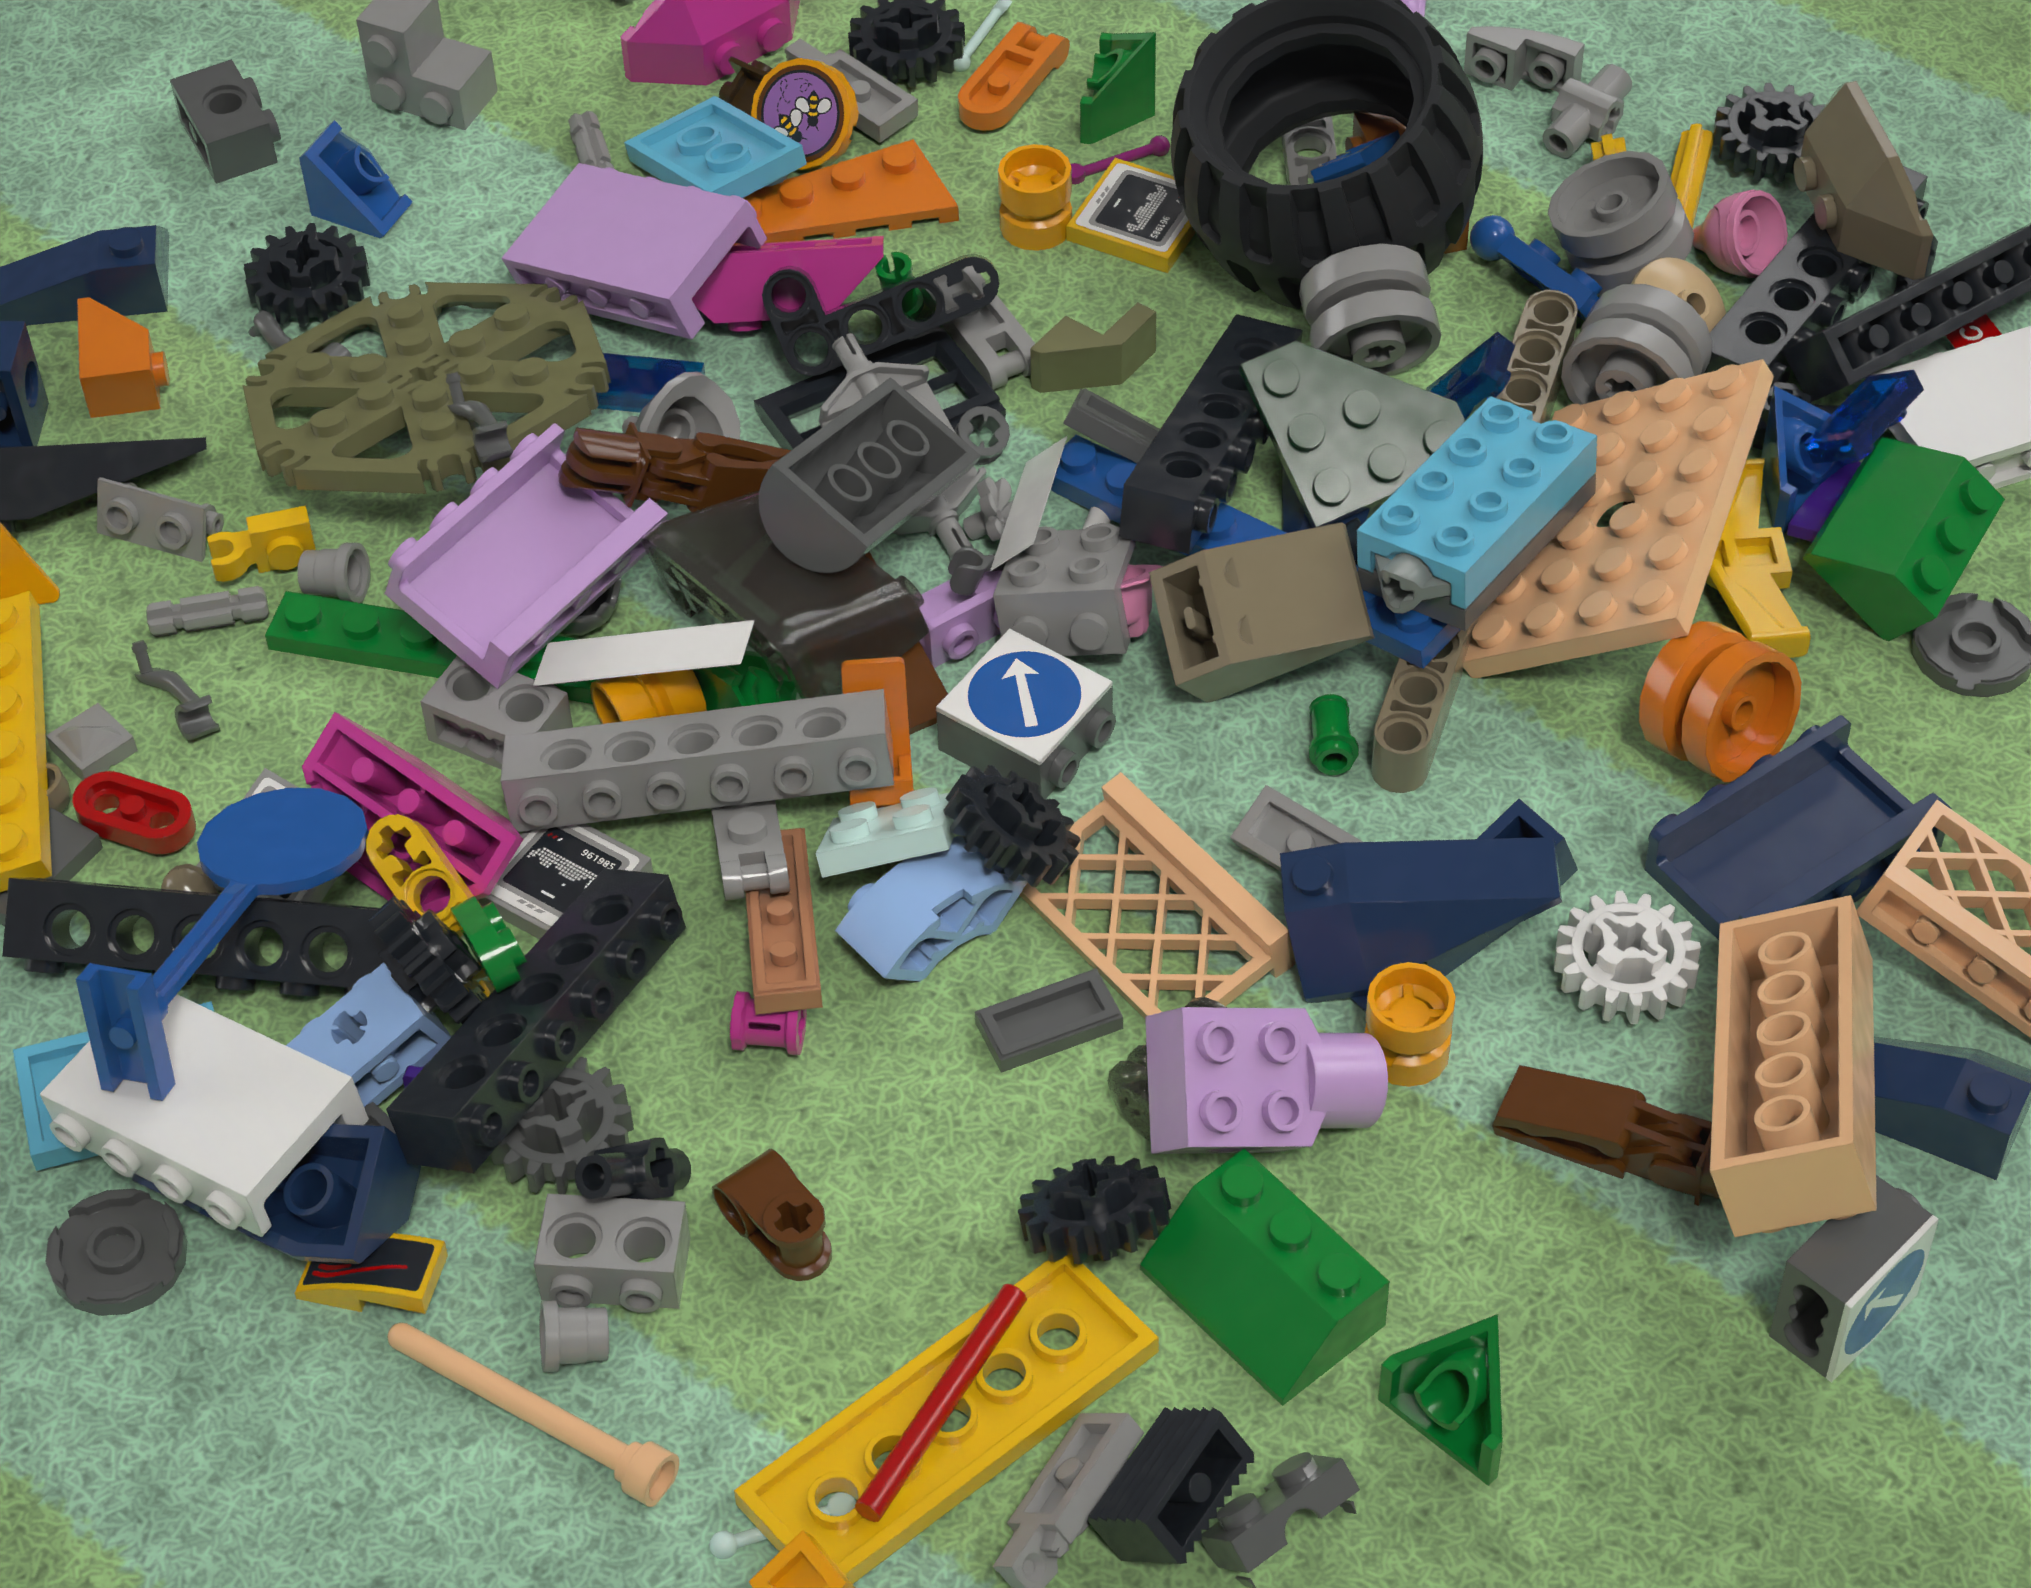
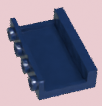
[1644,715,1952,940]

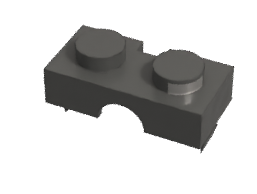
[1202,1452,1360,1588]

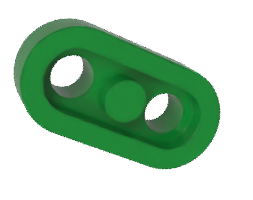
[450,896,527,993]

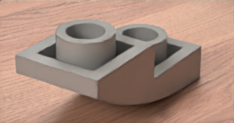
[1464,26,1585,92]

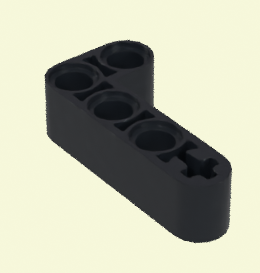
[762,254,1000,376]

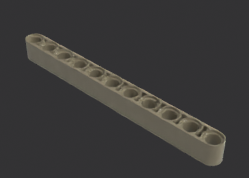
[1371,290,1577,793]

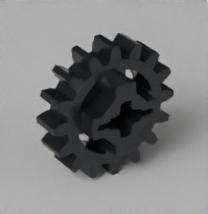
[848,0,965,88]
[1713,83,1826,183]
[244,223,371,327]
[943,765,1081,887]
[369,896,487,1024]
[1018,1156,1172,1265]

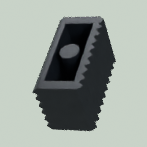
[1088,1407,1254,1564]

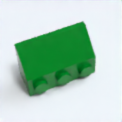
[1803,437,2005,642]
[1140,1148,1390,1406]

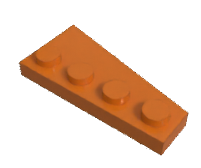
[734,139,959,245]

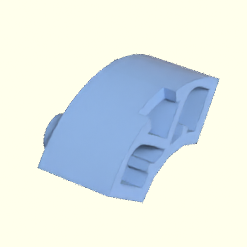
[835,836,1028,982]

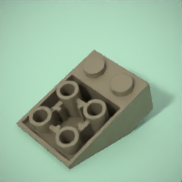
[1149,522,1374,703]

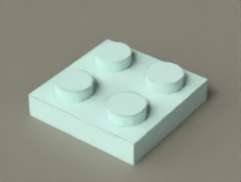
[815,787,955,878]

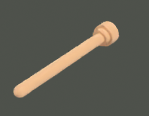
[387,1323,679,1507]

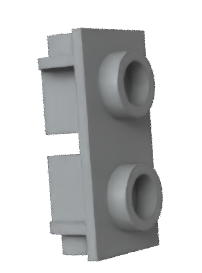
[97,477,224,562]

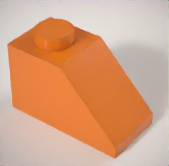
[77,297,170,418]

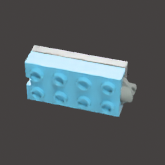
[1357,396,1597,631]

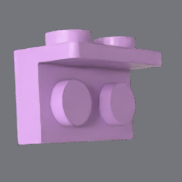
[900,571,1002,668]

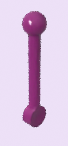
[1071,135,1171,185]

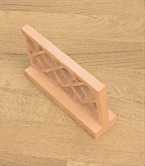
[1019,772,1296,1019]
[1856,800,2031,1038]

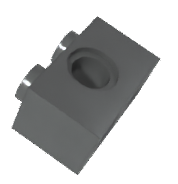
[170,59,281,184]

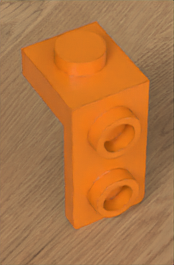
[841,657,914,808]

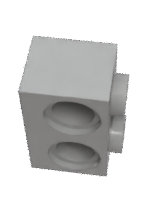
[420,655,573,770]
[534,1194,691,1313]

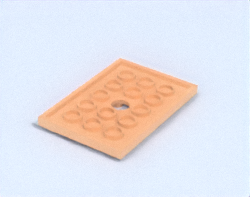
[1463,359,1774,679]

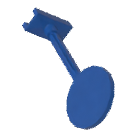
[76,787,368,1101]

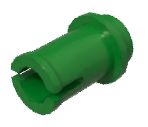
[875,252,924,319]
[1308,694,1359,775]

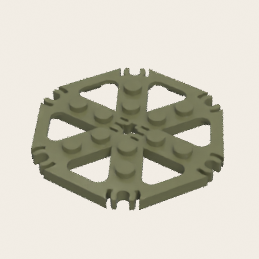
[242,282,611,494]

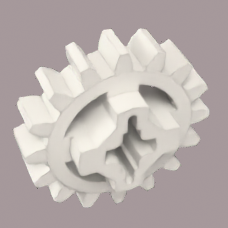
[1554,891,1701,1024]

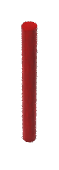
[855,1284,1027,1522]

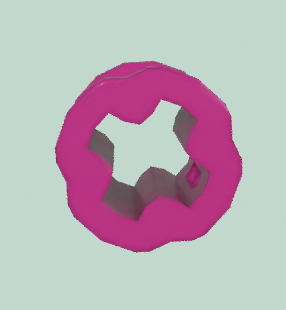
[730,991,807,1055]

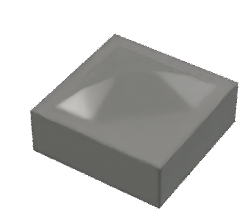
[46,703,138,781]

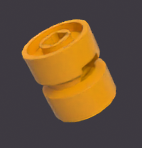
[998,144,1072,251]
[590,669,707,724]
[1365,962,1456,1087]

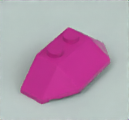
[620,0,800,86]
[692,236,884,331]
[302,712,523,914]

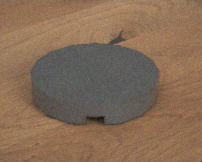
[1912,593,2031,697]
[45,1188,187,1316]

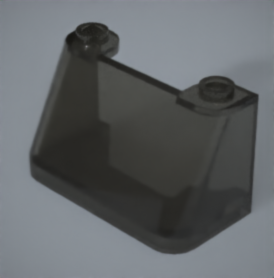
[641,489,929,699]

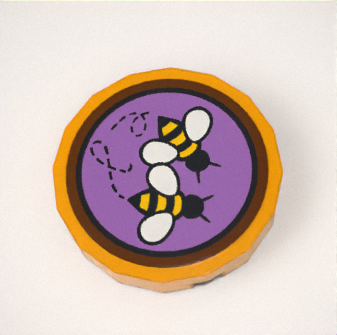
[751,58,859,170]

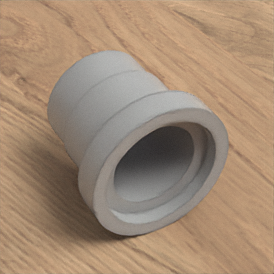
[298,543,370,603]
[539,1300,609,1372]

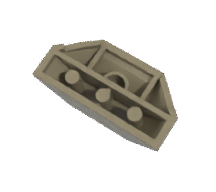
[1794,81,1933,280]

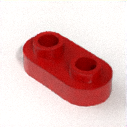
[72,771,196,854]

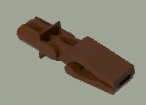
[558,422,791,518]
[1492,1065,1720,1206]

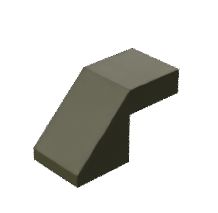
[1030,302,1156,393]

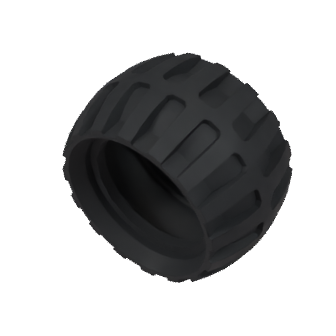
[1171,0,1483,309]

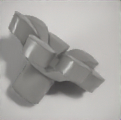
[963,477,1013,541]

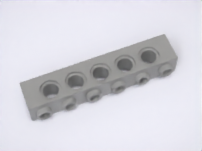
[500,689,894,832]

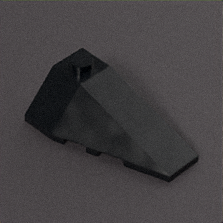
[0,437,207,532]

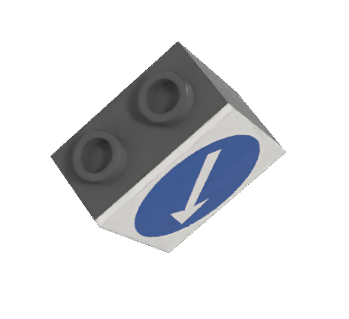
[936,628,1116,800]
[1769,1175,1939,1383]

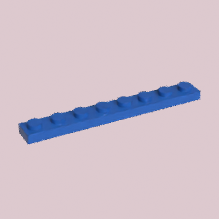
[1051,434,1460,669]

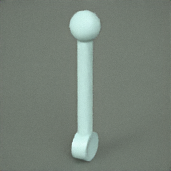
[954,0,1012,72]
[709,1492,856,1559]

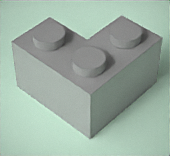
[356,0,498,130]

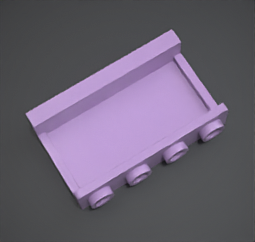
[501,163,767,340]
[385,423,668,689]

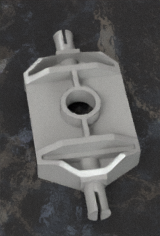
[818,334,986,559]

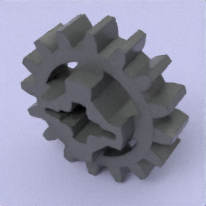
[490,1057,634,1194]

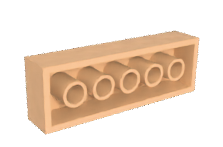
[1710,895,1877,1237]

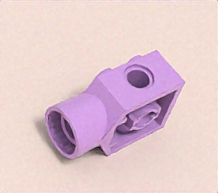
[1145,1007,1388,1154]

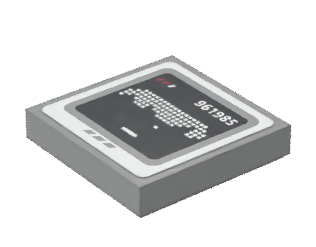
[477,824,653,939]

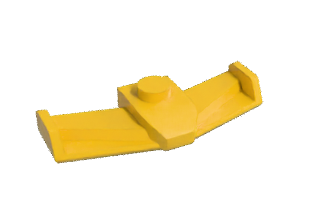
[1706,458,1811,658]

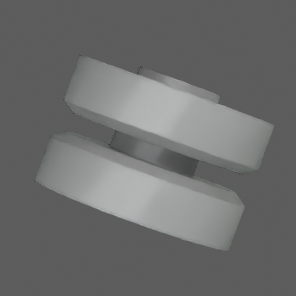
[1548,151,1694,295]
[1299,244,1442,376]
[1561,284,1713,405]

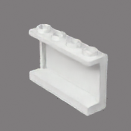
[1858,326,2031,489]
[40,994,369,1237]

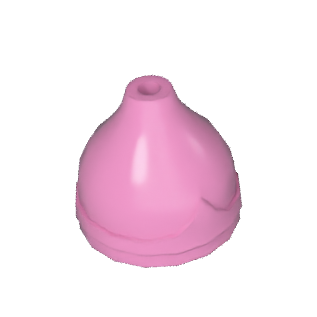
[1693,189,1788,278]

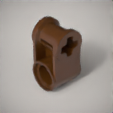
[712,1148,832,1281]

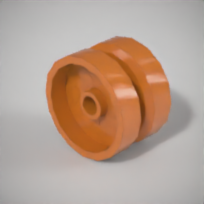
[1639,621,1802,782]

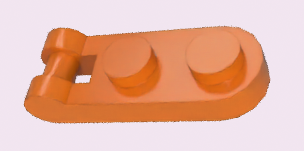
[958,22,1070,131]

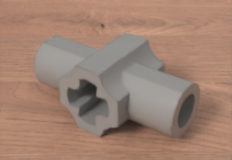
[1542,64,1632,158]

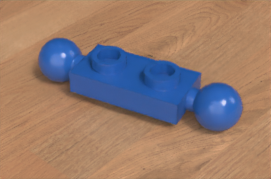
[1470,215,1603,321]

